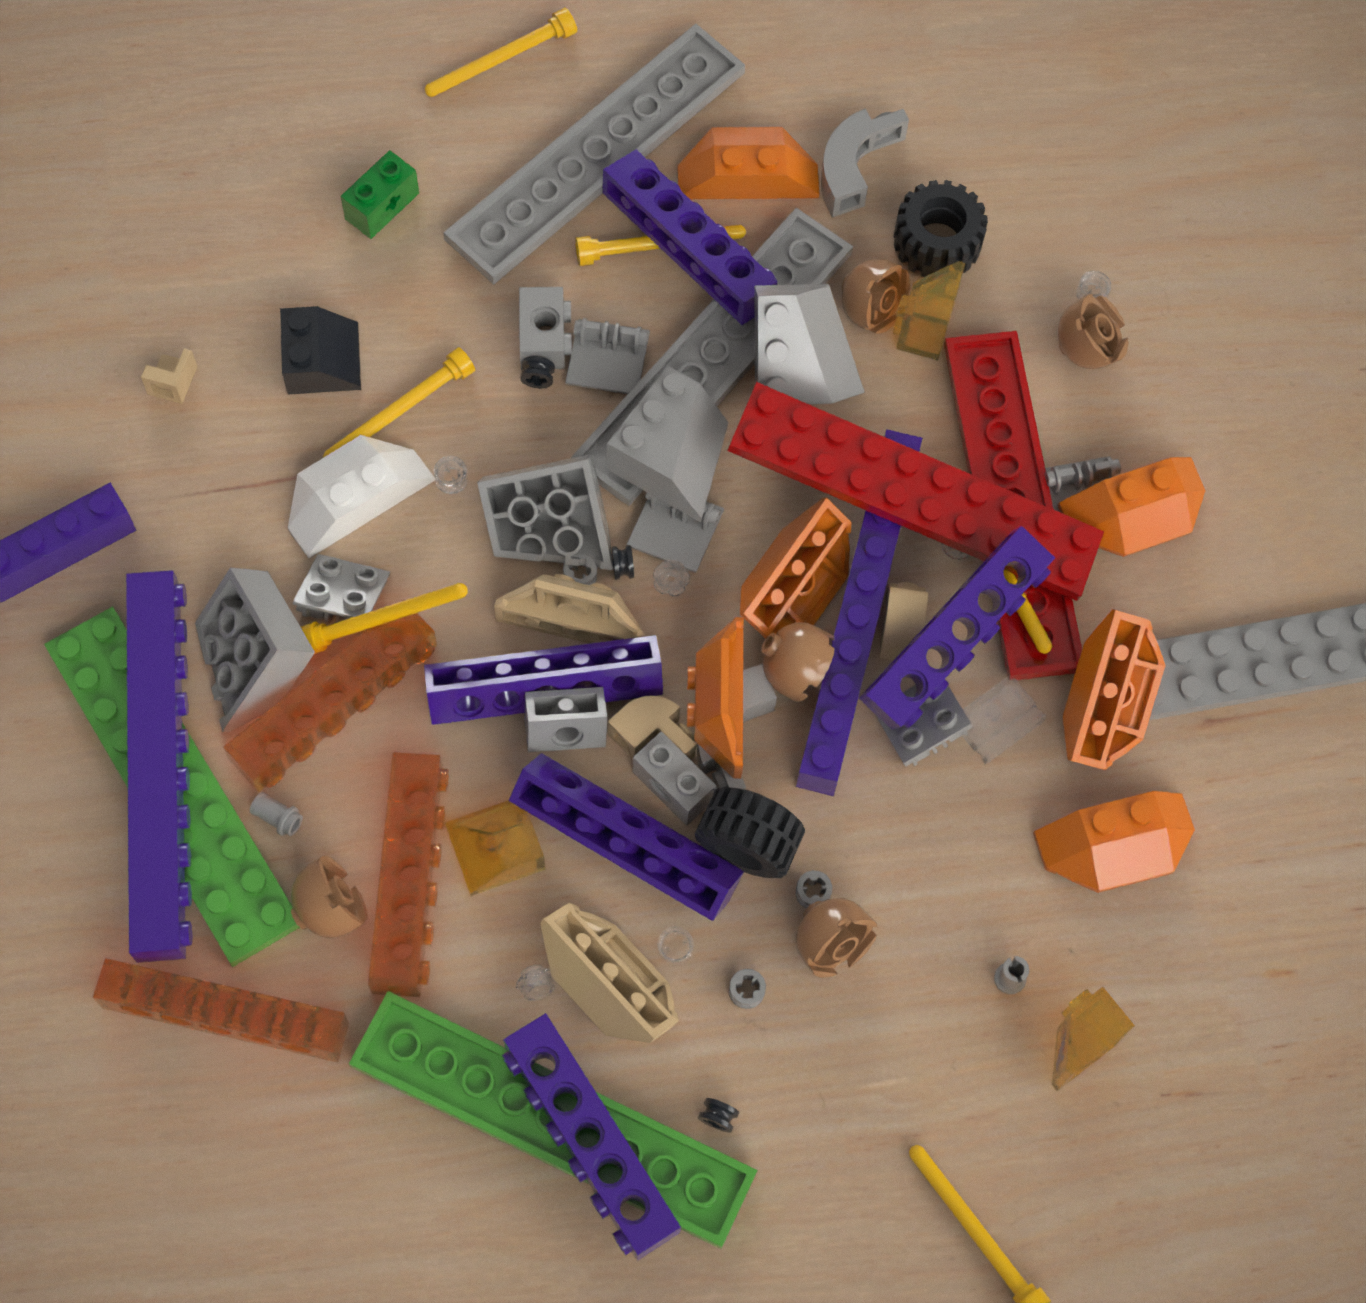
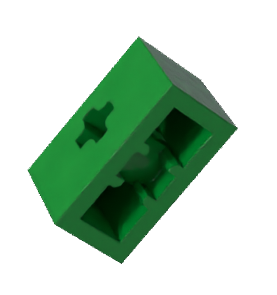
[340,150,419,239]

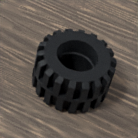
[893,180,988,280]
[695,787,805,878]

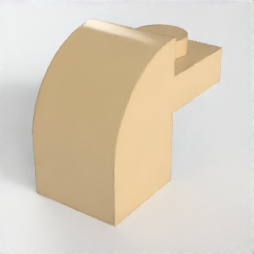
[880,582,928,660]
[608,696,696,760]

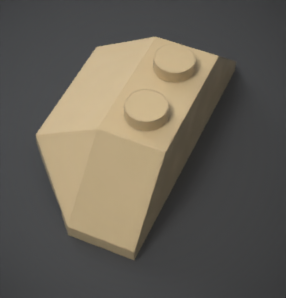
[494,574,645,644]
[540,902,679,1043]

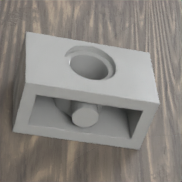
[519,287,572,370]
[524,687,607,752]
[633,731,716,826]

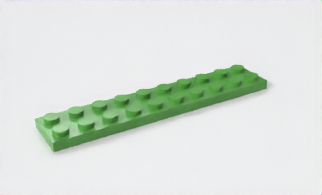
[44,606,300,967]
[349,991,758,1249]

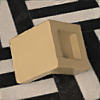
[141,348,198,404]

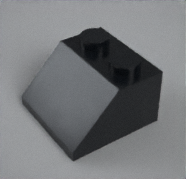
[280,306,361,395]

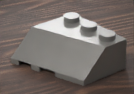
[754,284,865,404]
[605,366,728,522]
[477,454,614,570]
[195,567,315,732]

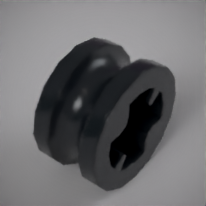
[520,356,555,389]
[612,545,634,580]
[698,1098,739,1133]

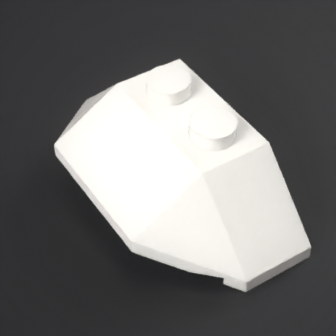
[288,435,435,558]

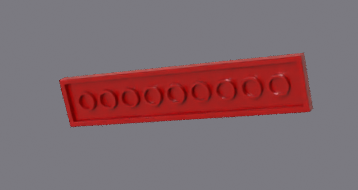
[944,331,1082,681]
[727,382,1104,601]

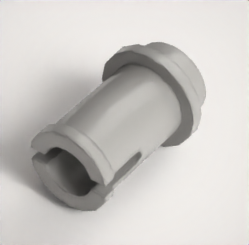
[250,792,303,836]
[994,956,1029,994]

